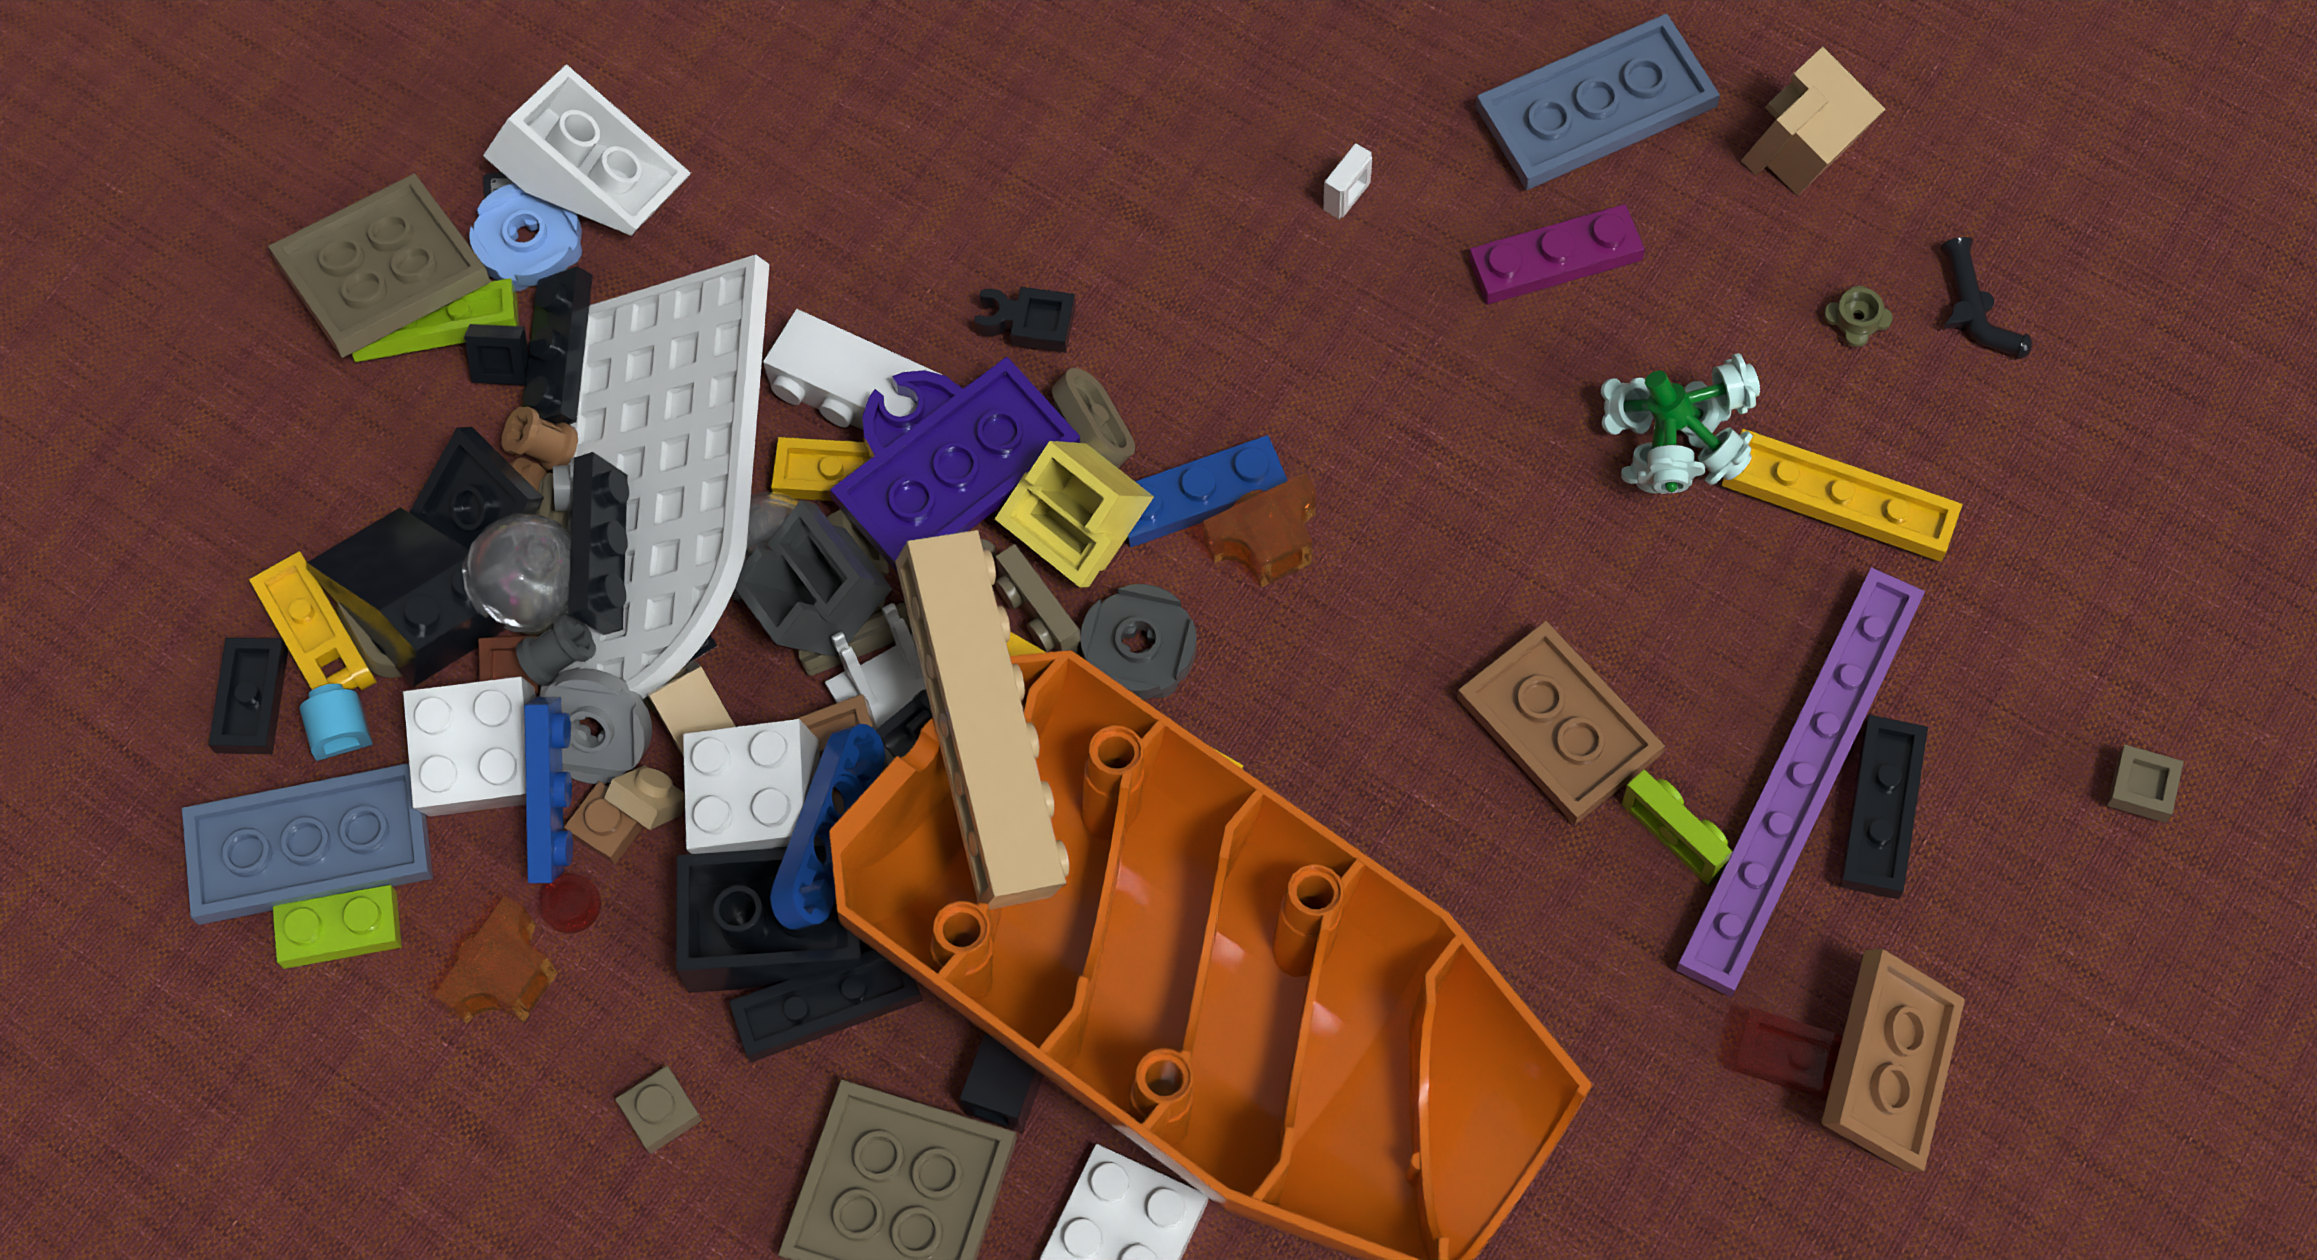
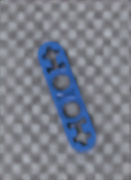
[770,724,885,929]

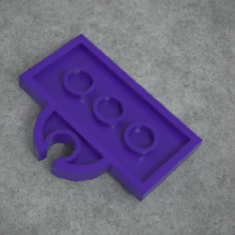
[830,356,1080,573]

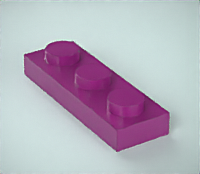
[1469,204,1645,305]

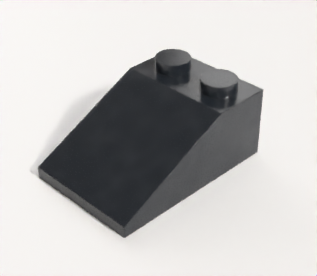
[306,507,511,687]
[676,845,862,993]

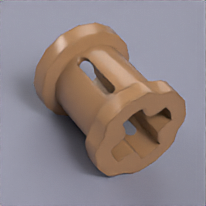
[501,406,578,472]

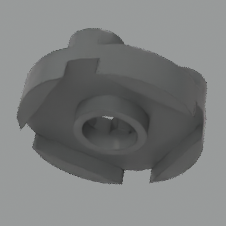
[1080,584,1197,699]

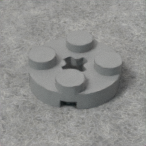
[542,669,652,784]

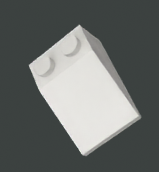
[483,64,691,236]

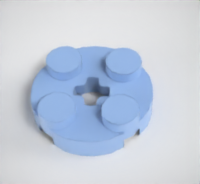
[469,183,582,291]

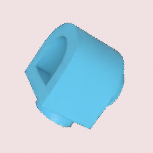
[299,684,374,761]

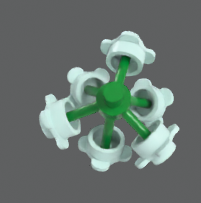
[1601,353,1760,494]

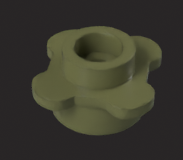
[1824,286,1892,347]

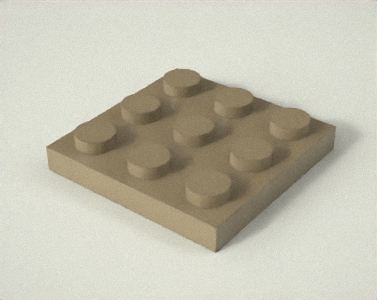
[268,173,491,358]
[778,1080,1017,1260]

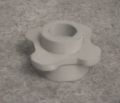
[553,458,574,511]

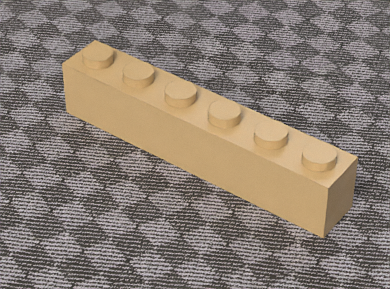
[895,530,1069,910]

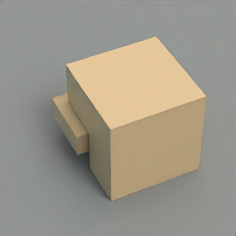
[1741,47,1885,196]

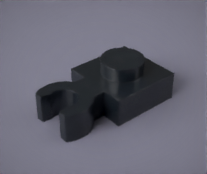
[974,287,1076,353]

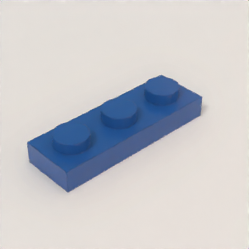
[1126,435,1289,548]
[524,697,573,883]

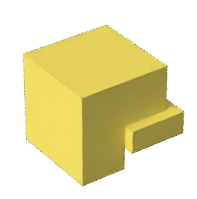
[995,441,1154,587]

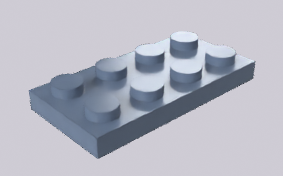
[1476,13,1720,191]
[182,763,433,925]

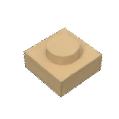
[604,765,685,830]

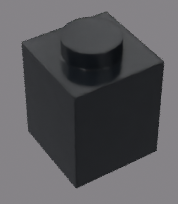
[960,1032,1044,1133]

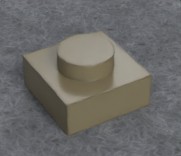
[2107,744,2184,823]
[615,1065,703,1154]

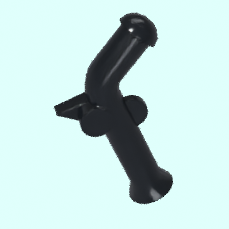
[1940,237,2033,359]

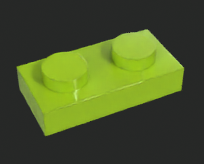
[1621,769,1732,886]
[273,885,402,969]

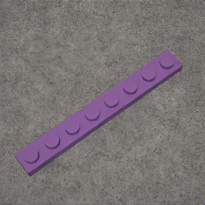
[1676,567,1925,997]

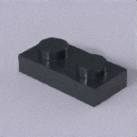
[208,638,289,754]

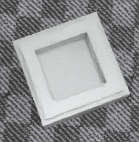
[1324,143,1372,219]

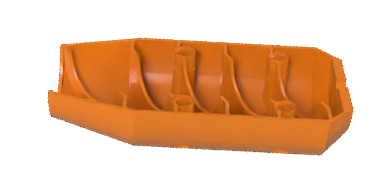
[829,650,1593,1260]

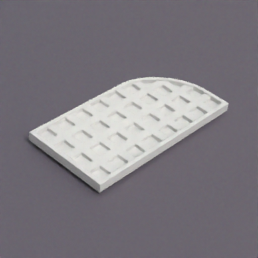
[540,255,770,718]

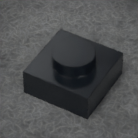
[464,324,529,385]

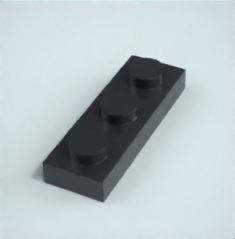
[523,266,593,425]
[568,452,629,635]
[1839,715,1928,899]
[729,949,923,1063]

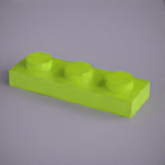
[352,278,519,362]

